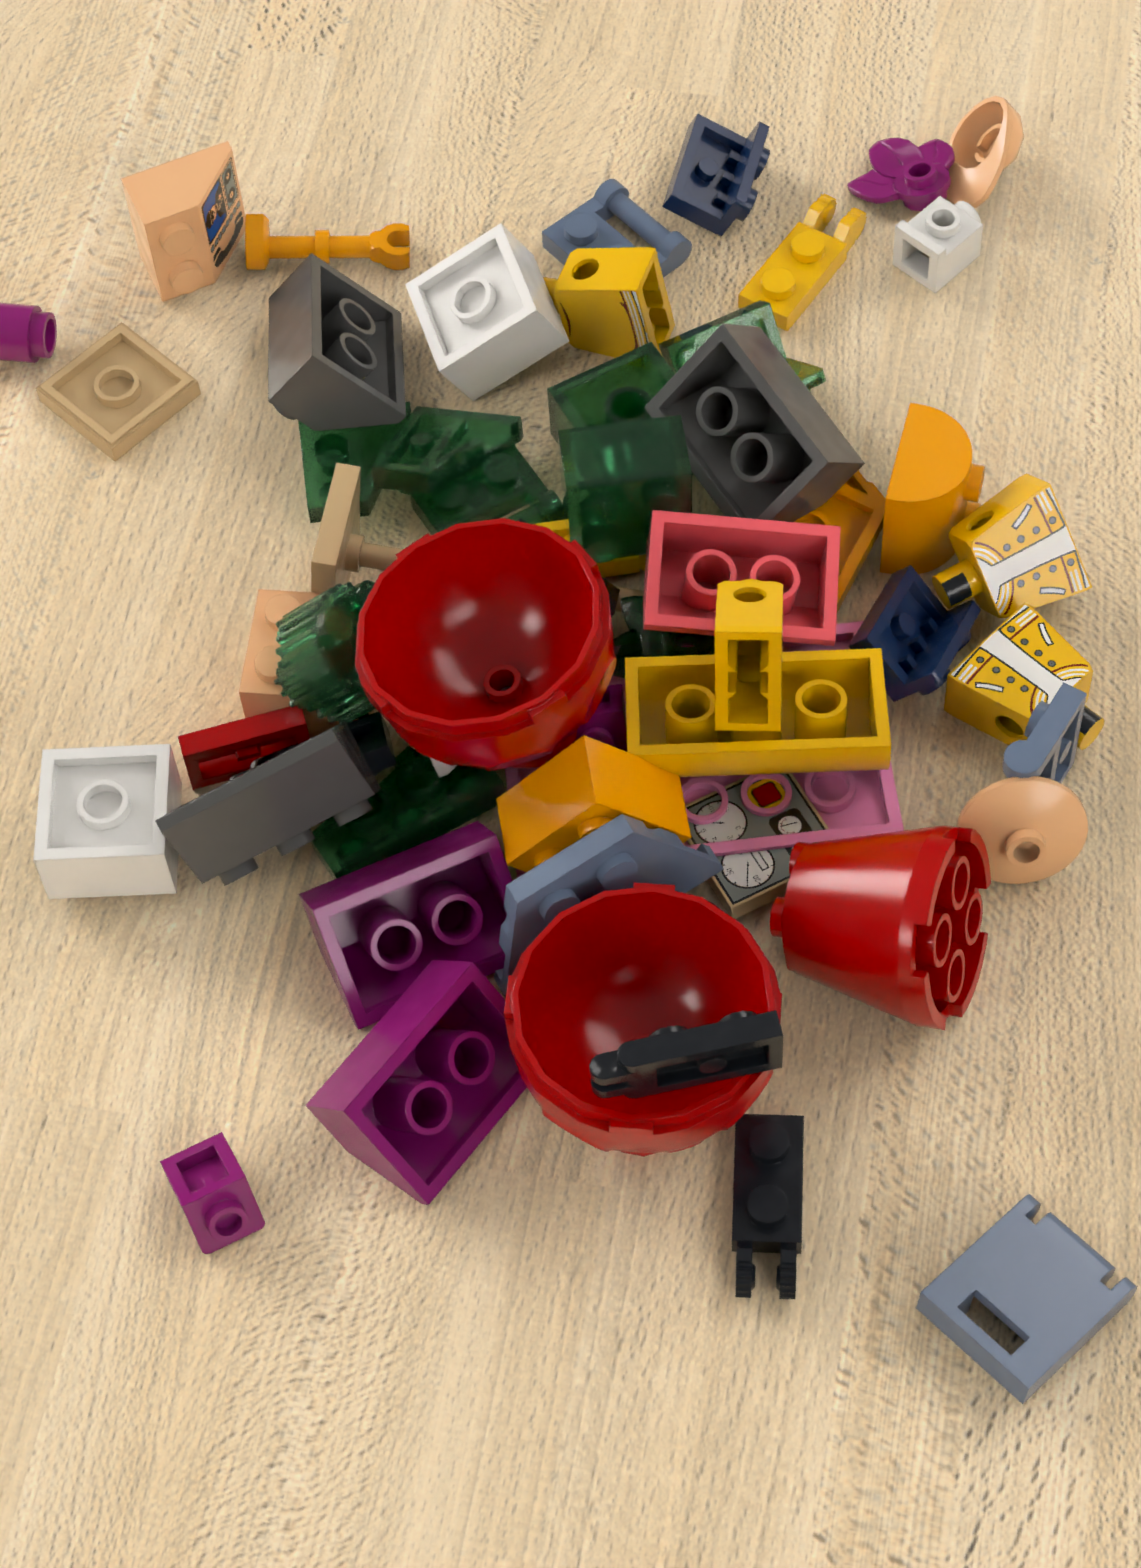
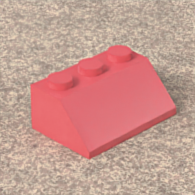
[643,510,841,646]

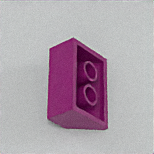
[299,821,513,1030]
[305,960,527,1205]

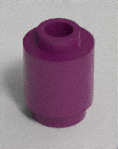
[0,303,57,363]

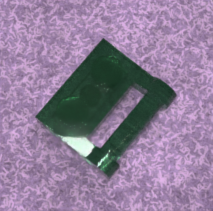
[410,442,567,535]

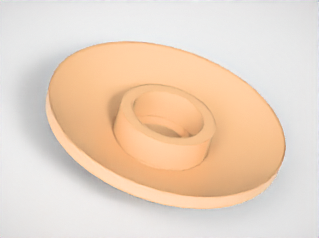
[956,776,1088,884]

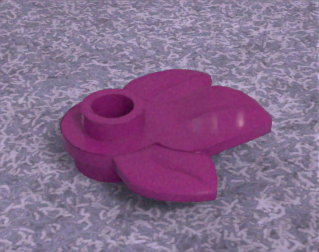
[847,137,955,211]

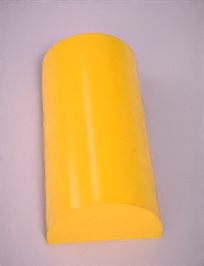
[625,648,891,777]

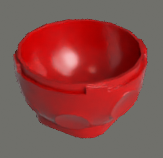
[355,518,617,771]
[504,882,782,1157]

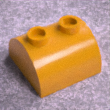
[880,403,985,574]

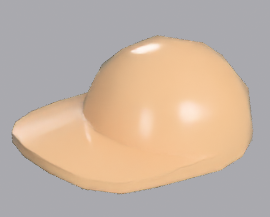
[947,96,1024,208]

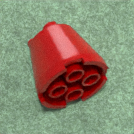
[769,825,991,1030]

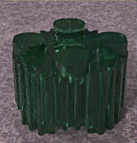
[274,580,376,724]

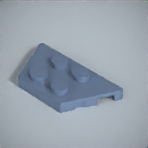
[494,814,724,998]

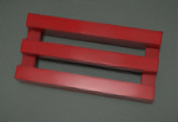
[178,703,310,790]

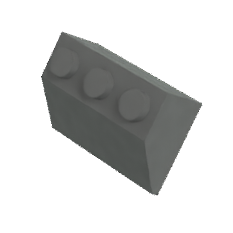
[268,253,406,431]
[644,323,865,522]
[155,721,381,886]

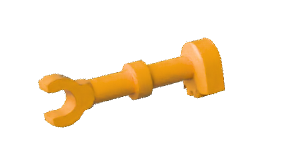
[245,214,410,270]

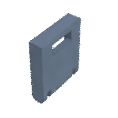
[916,1194,1137,1404]

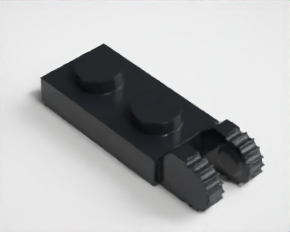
[732,1114,804,1299]

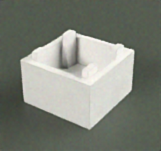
[405,223,569,401]
[33,744,182,899]

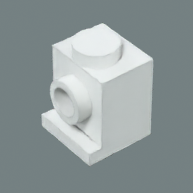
[892,196,983,293]

